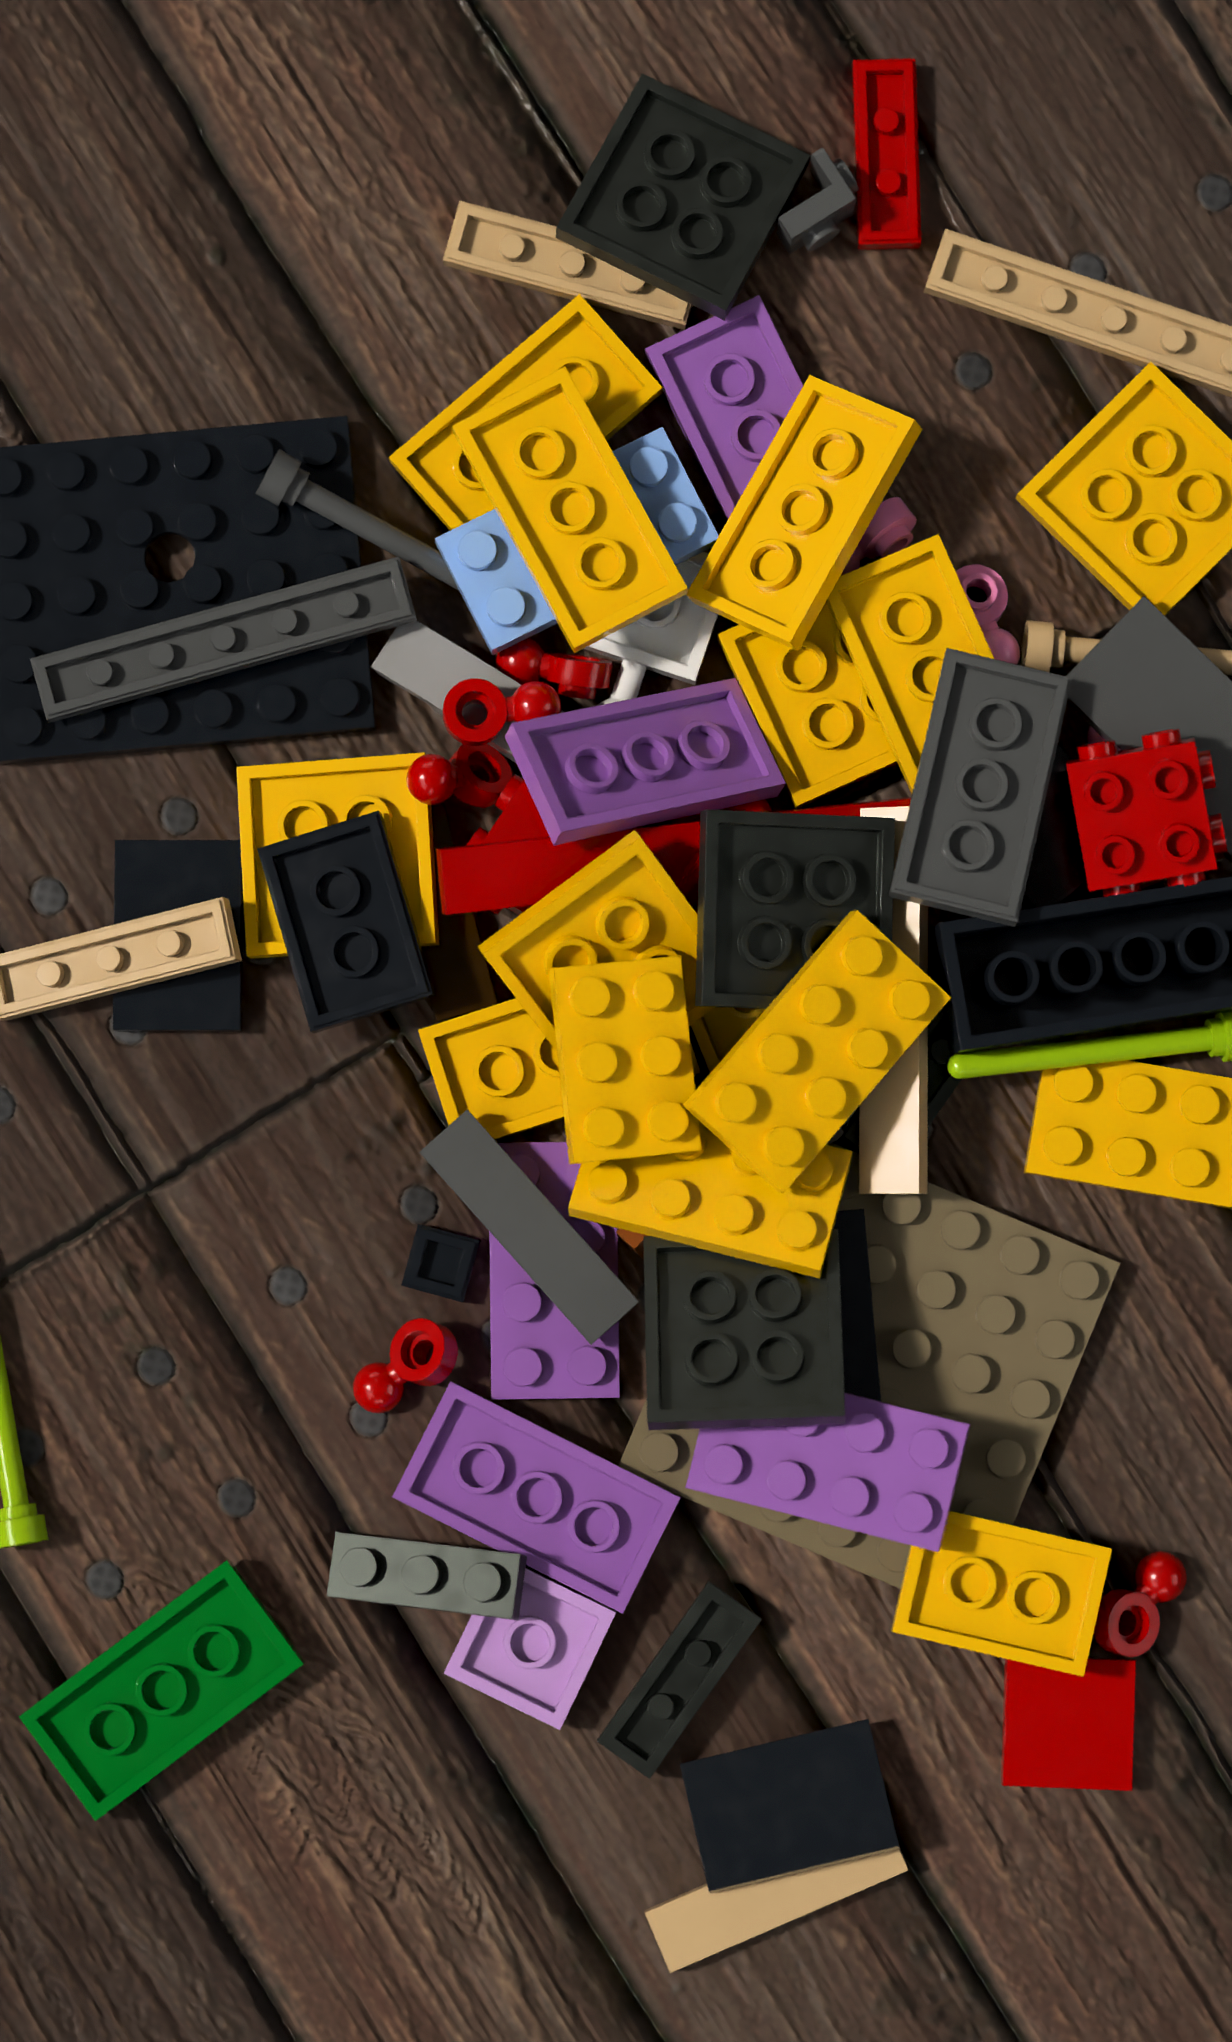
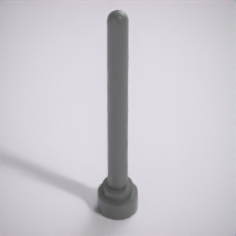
[255,449,459,590]

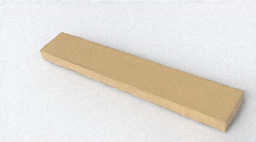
[924,229,1232,398]
[859,806,928,1194]

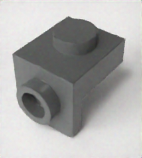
[776,148,858,254]

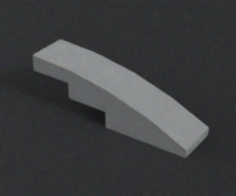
[371,621,564,763]

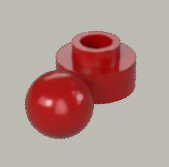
[496,638,613,699]
[443,678,561,746]
[406,744,512,808]
[353,1318,458,1413]
[1094,1551,1187,1657]

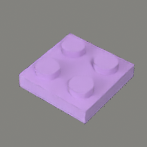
[443,1568,616,1730]

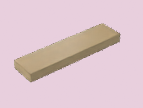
[443,201,692,330]
[0,897,242,1021]
[645,1849,908,1973]

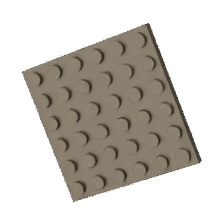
[618,1143,1120,1589]

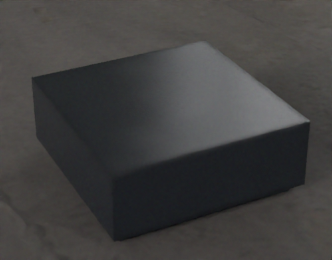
[401,1224,481,1303]

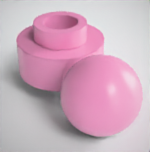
[841,497,916,576]
[956,565,1020,665]

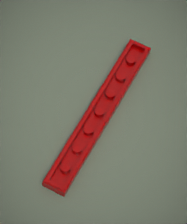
[436,797,911,915]

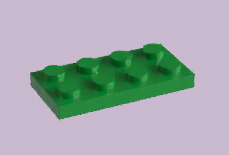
[19,1559,305,1821]

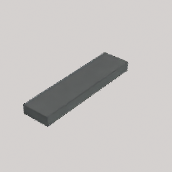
[419,1110,639,1345]

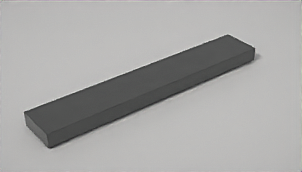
[30,557,417,723]

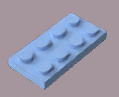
[435,427,719,655]

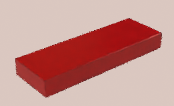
[852,58,922,250]

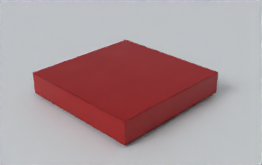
[1001,1657,1136,1791]

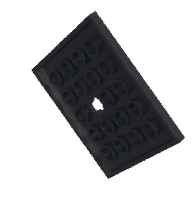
[0,416,376,765]

